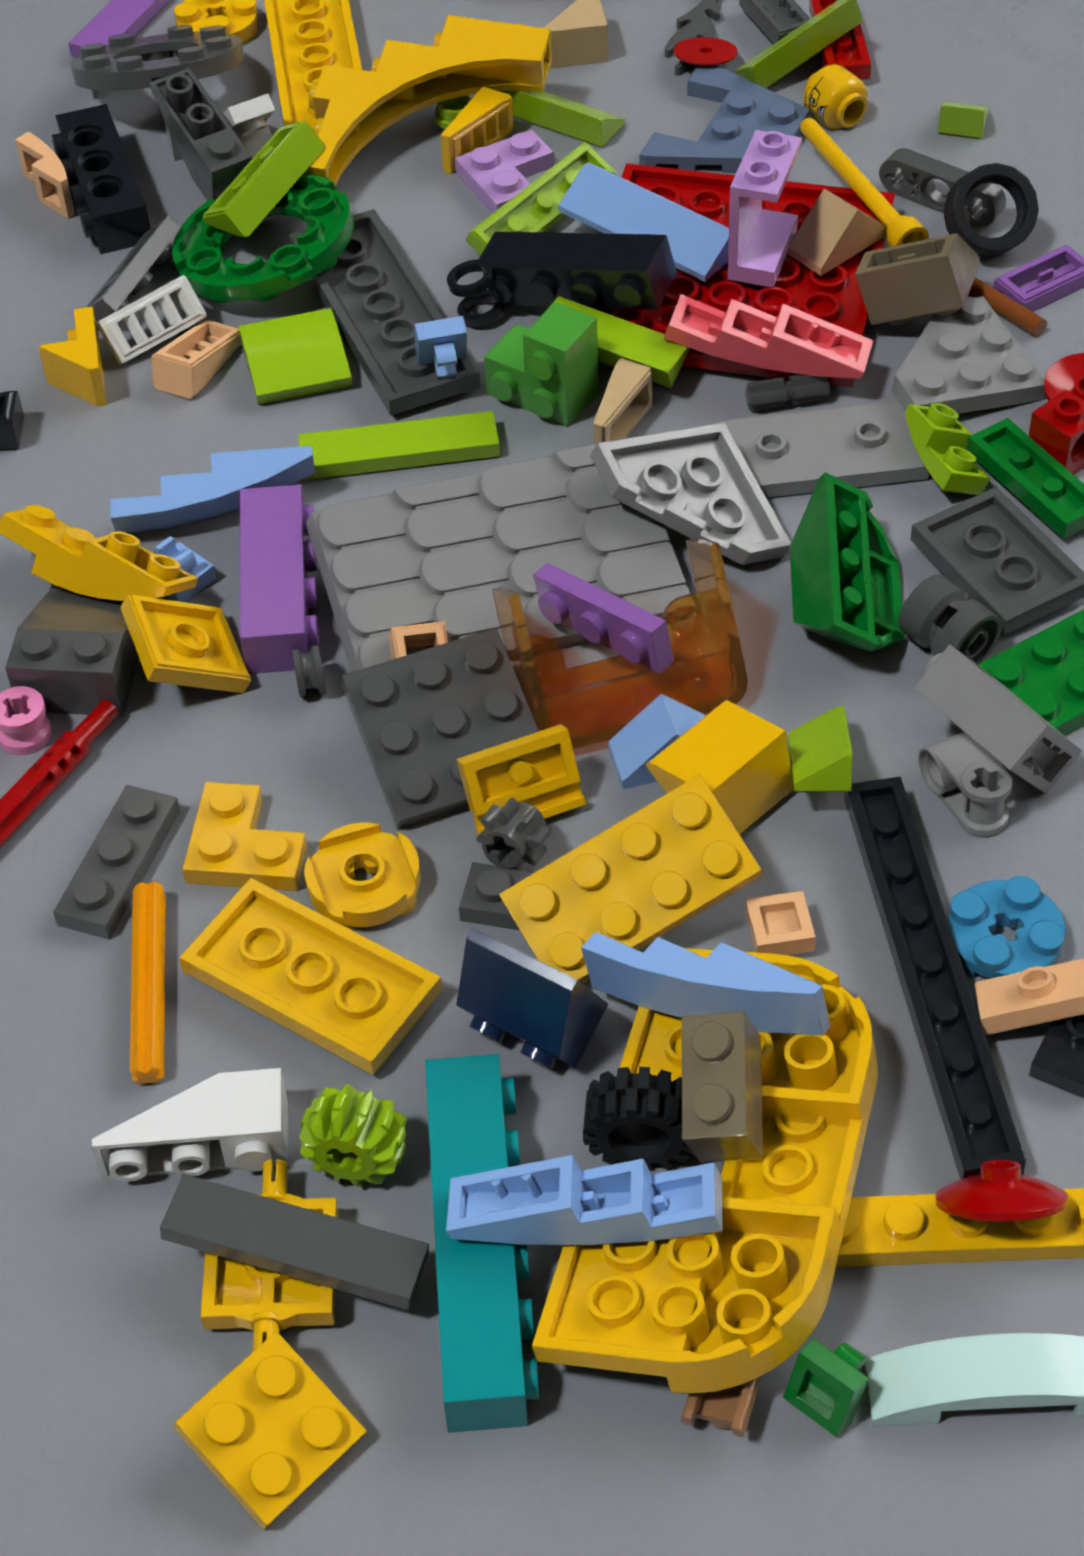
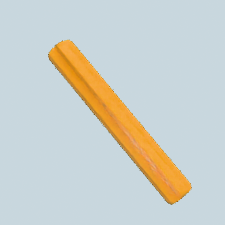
[129,881,166,1085]

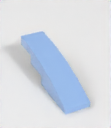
[110,446,315,533]
[581,932,830,1036]
[446,1155,723,1245]

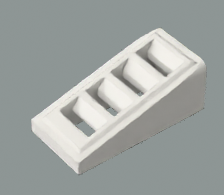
[96,275,207,365]

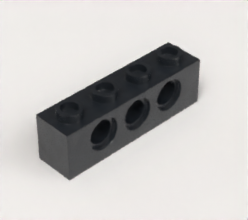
[51,104,151,255]

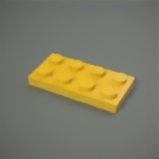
[499,774,763,984]
[179,878,442,1076]

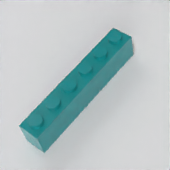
[425,1054,539,1433]

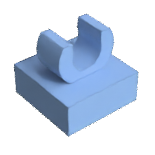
[415,316,467,379]
[154,536,217,602]

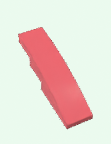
[663,295,874,379]

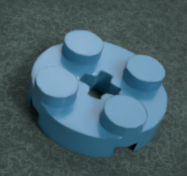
[948,876,1066,979]

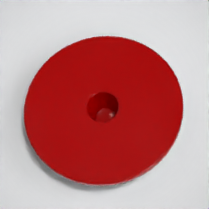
[674,37,738,66]

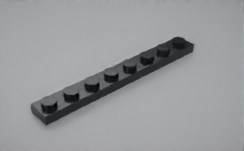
[844,776,1026,1179]

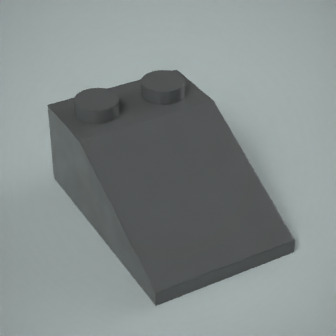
[5,588,139,717]

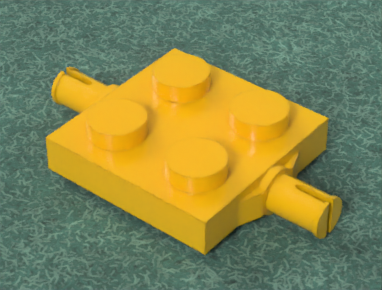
[200,1159,339,1352]

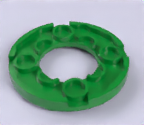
[172,173,354,303]

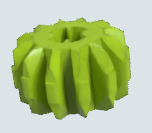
[299,1083,407,1187]

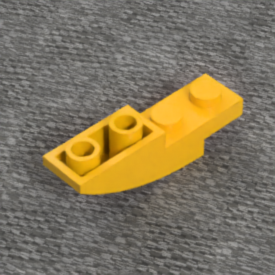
[0,505,198,601]

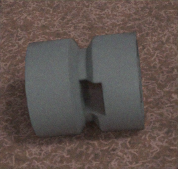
[898,574,1002,664]

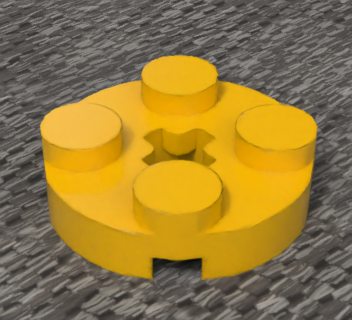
[174,0,259,45]
[304,822,421,930]

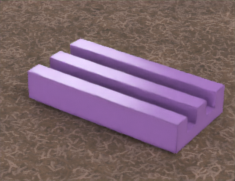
[993,245,1084,312]

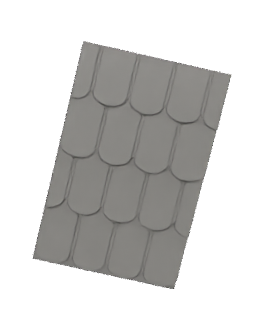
[306,437,695,672]

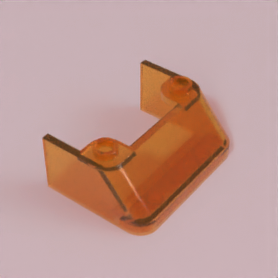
[492,538,748,749]

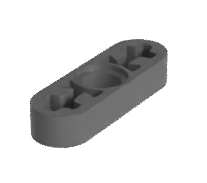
[879,148,1006,227]

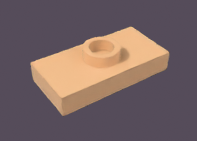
[975,958,1084,1035]

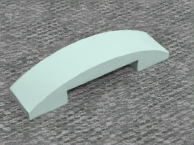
[864,1333,1084,1427]

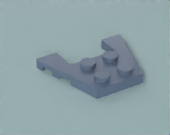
[639,65,810,173]

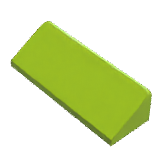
[735,0,863,88]
[500,91,625,147]
[202,121,325,237]
[545,296,690,388]

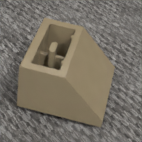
[855,233,980,325]

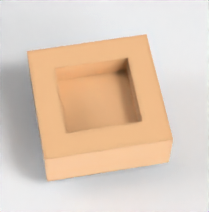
[745,891,816,955]

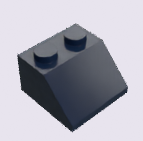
[456,928,608,1069]

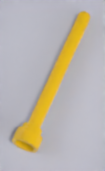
[800,118,929,247]

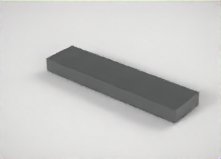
[160,1174,429,1310]

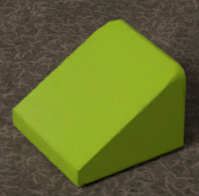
[938,101,989,138]

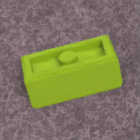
[788,706,852,792]

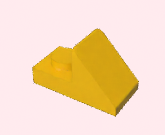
[39,306,107,406]

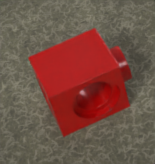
[1029,390,1084,475]

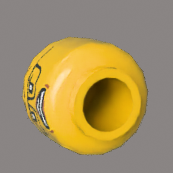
[803,64,868,130]

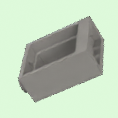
[913,644,1083,793]

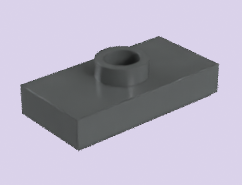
[739,0,811,44]

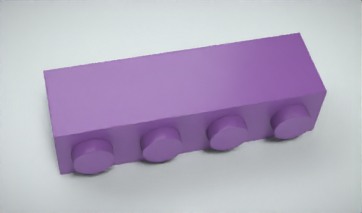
[240,484,319,674]

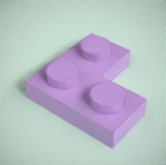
[455,130,554,214]

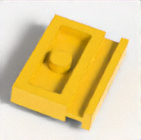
[456,724,586,836]

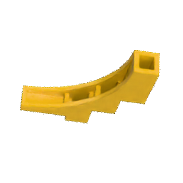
[304,15,552,187]

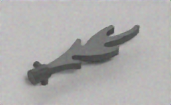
[665,0,720,76]

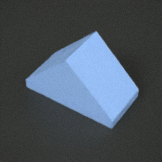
[608,694,706,789]

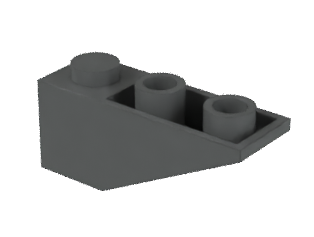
[149,68,252,201]

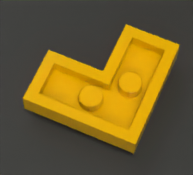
[182,782,307,891]

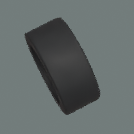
[943,163,1039,258]

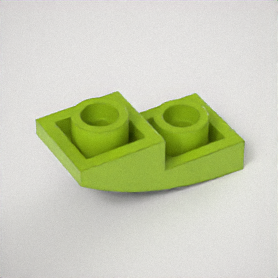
[905,403,990,495]

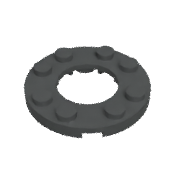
[70,25,244,90]

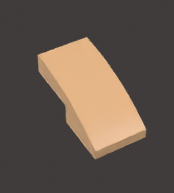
[15,131,75,219]

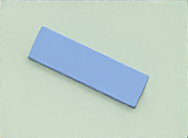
[558,163,729,282]

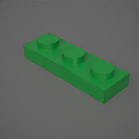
[967,418,1084,539]

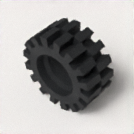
[583,1066,693,1171]

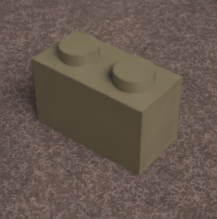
[681,1011,763,1162]

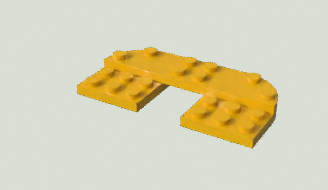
[532,948,878,1393]

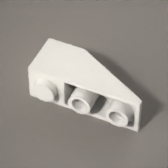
[92,1068,288,1182]

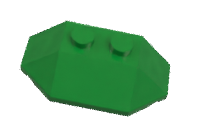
[790,472,905,651]

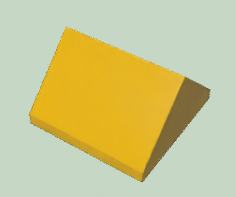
[645,700,794,835]

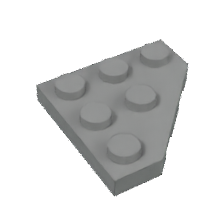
[891,296,1045,414]
[590,422,791,565]

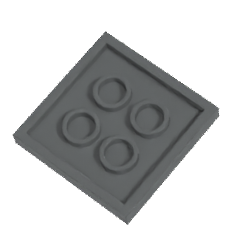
[341,627,539,830]

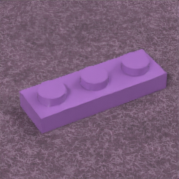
[533,563,674,674]

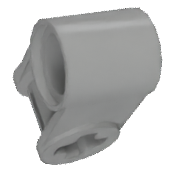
[918,732,1013,837]

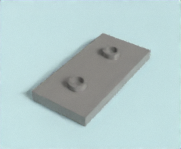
[713,400,929,498]

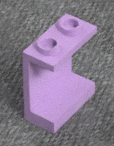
[728,130,802,288]

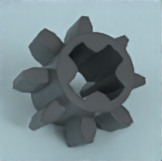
[476,798,551,869]

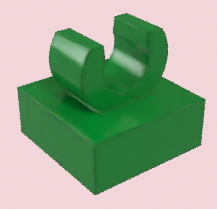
[783,1339,869,1437]

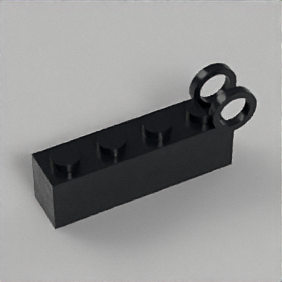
[447,232,677,327]

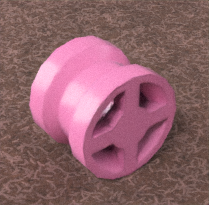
[0,686,52,755]

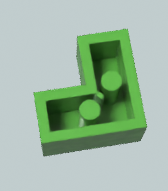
[484,302,599,427]

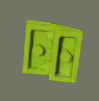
[238,308,352,405]

